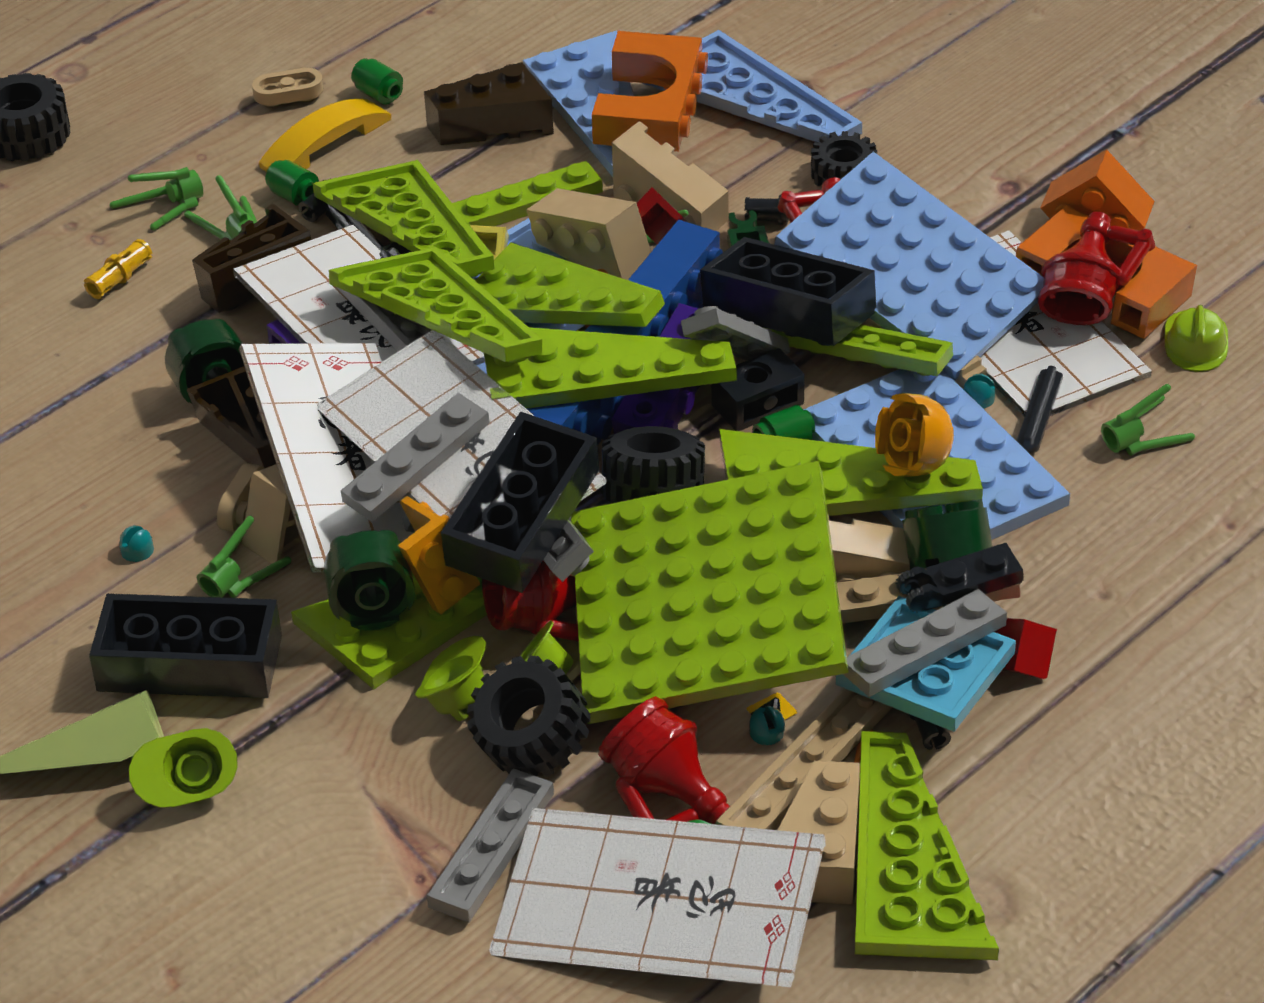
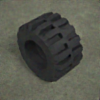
[0,73,70,161]
[601,426,705,504]
[467,655,590,777]

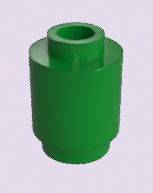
[351,58,403,105]
[265,160,319,206]
[752,405,815,440]

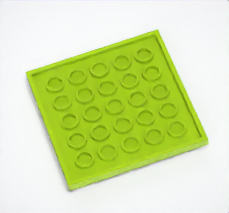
[571,461,849,724]

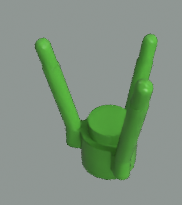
[110,167,204,231]
[184,175,257,240]
[1101,384,1195,456]
[196,516,292,598]

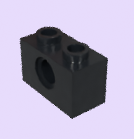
[711,348,805,431]

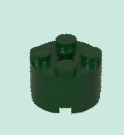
[165,319,248,404]
[902,499,993,570]
[324,530,415,630]

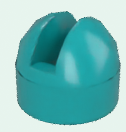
[963,374,995,409]
[119,525,154,562]
[749,706,785,745]

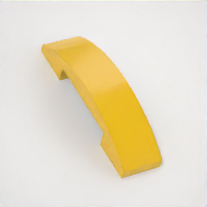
[259,99,392,172]

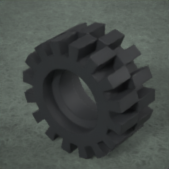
[811,131,877,186]

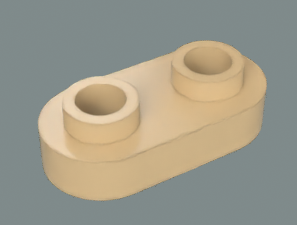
[252,68,324,107]
[217,463,264,532]

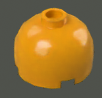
[875,393,954,477]

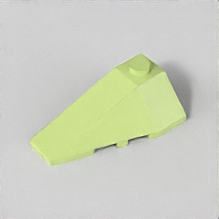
[0,690,164,774]

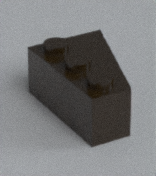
[424,62,554,145]
[192,203,311,313]
[186,365,280,469]

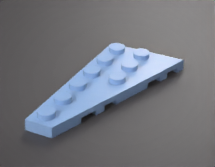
[523,30,633,177]
[642,30,862,142]

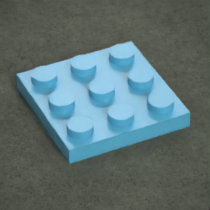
[836,596,1016,732]

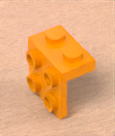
[398,496,480,615]

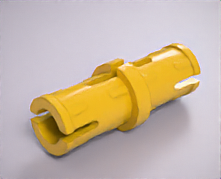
[84,239,153,299]

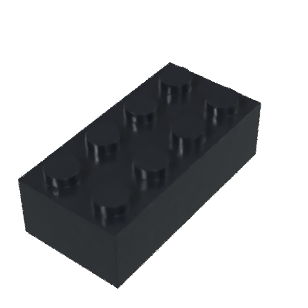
[700,237,876,346]
[441,411,599,593]
[89,593,282,698]

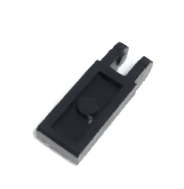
[895,543,1024,613]

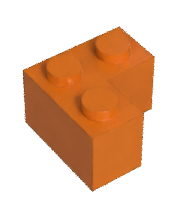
[1040,149,1155,231]

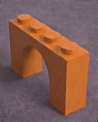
[592,31,708,152]
[1016,206,1197,339]

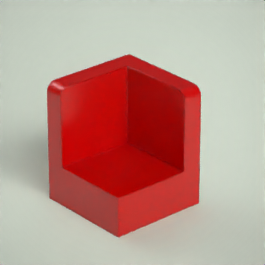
[637,187,689,245]
[994,618,1057,679]

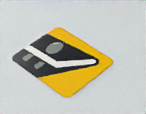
[746,692,797,728]

